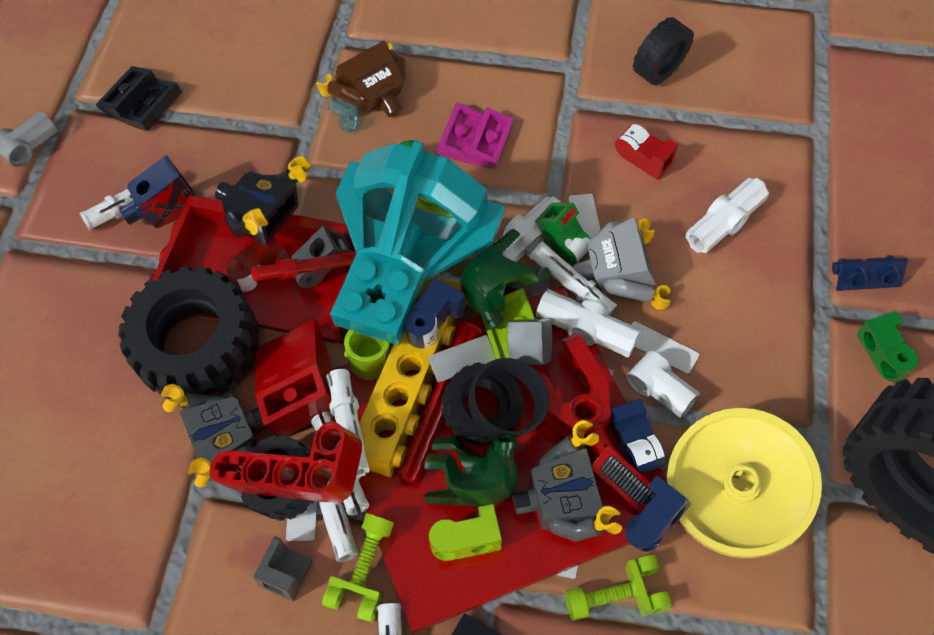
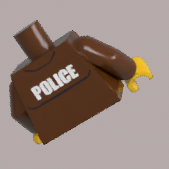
[316,41,406,117]

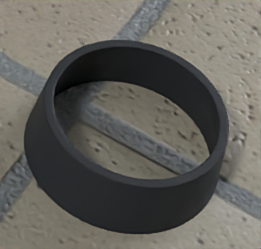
[468,358,549,437]

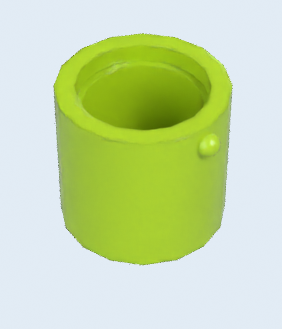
[344,330,391,380]

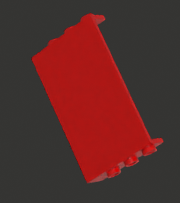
[148,195,355,344]

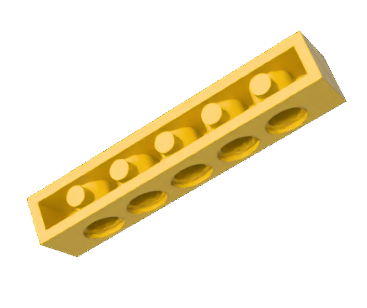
[359,276,466,478]

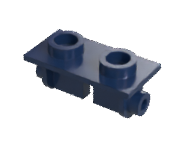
[832,255,908,291]

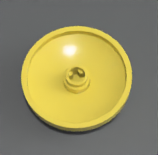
[667,408,822,558]

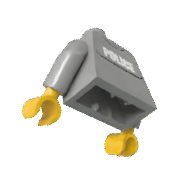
[574,218,671,310]

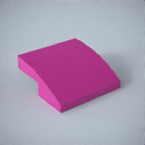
[435,102,514,167]

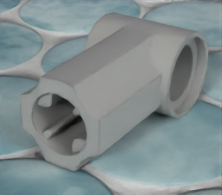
[0,111,58,167]

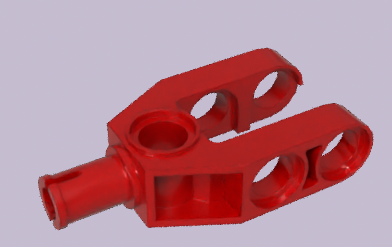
[521,333,621,458]

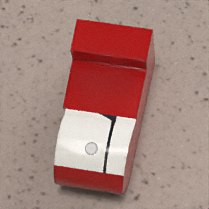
[615,124,678,180]

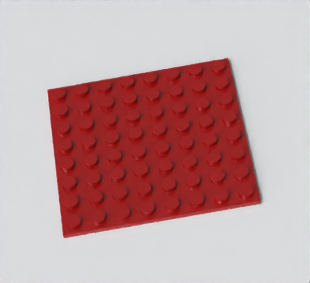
[333,286,680,634]

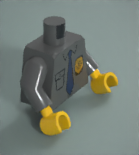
[160,384,265,488]
[512,420,622,542]

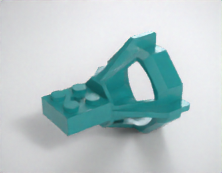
[330,140,505,346]

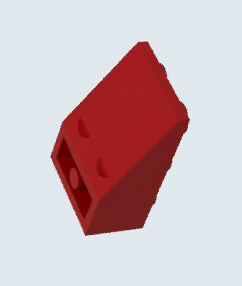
[255,319,333,436]

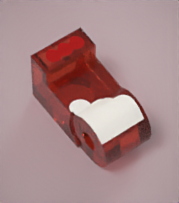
[226,237,290,293]

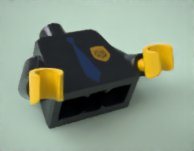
[215,156,312,246]

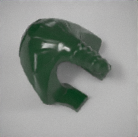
[460,229,551,330]
[423,434,518,507]

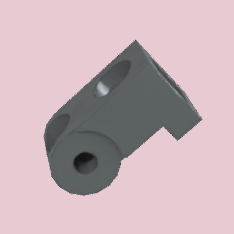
[291,226,353,288]

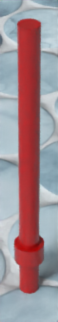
[251,251,356,281]

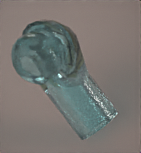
[328,97,359,132]

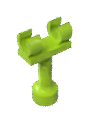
[322,513,394,622]
[564,555,673,621]

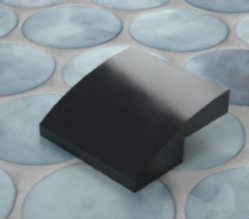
[96,66,182,131]

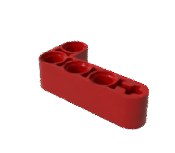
[210,422,362,503]

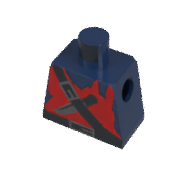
[119,155,196,228]

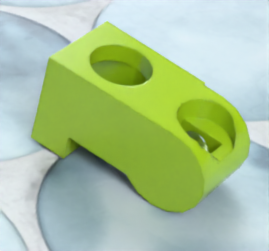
[429,504,502,561]

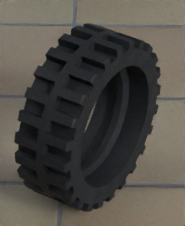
[842,378,934,554]

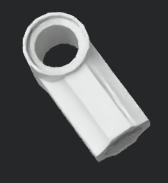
[626,351,700,418]

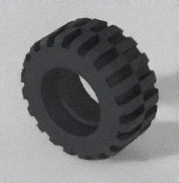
[118,266,260,399]

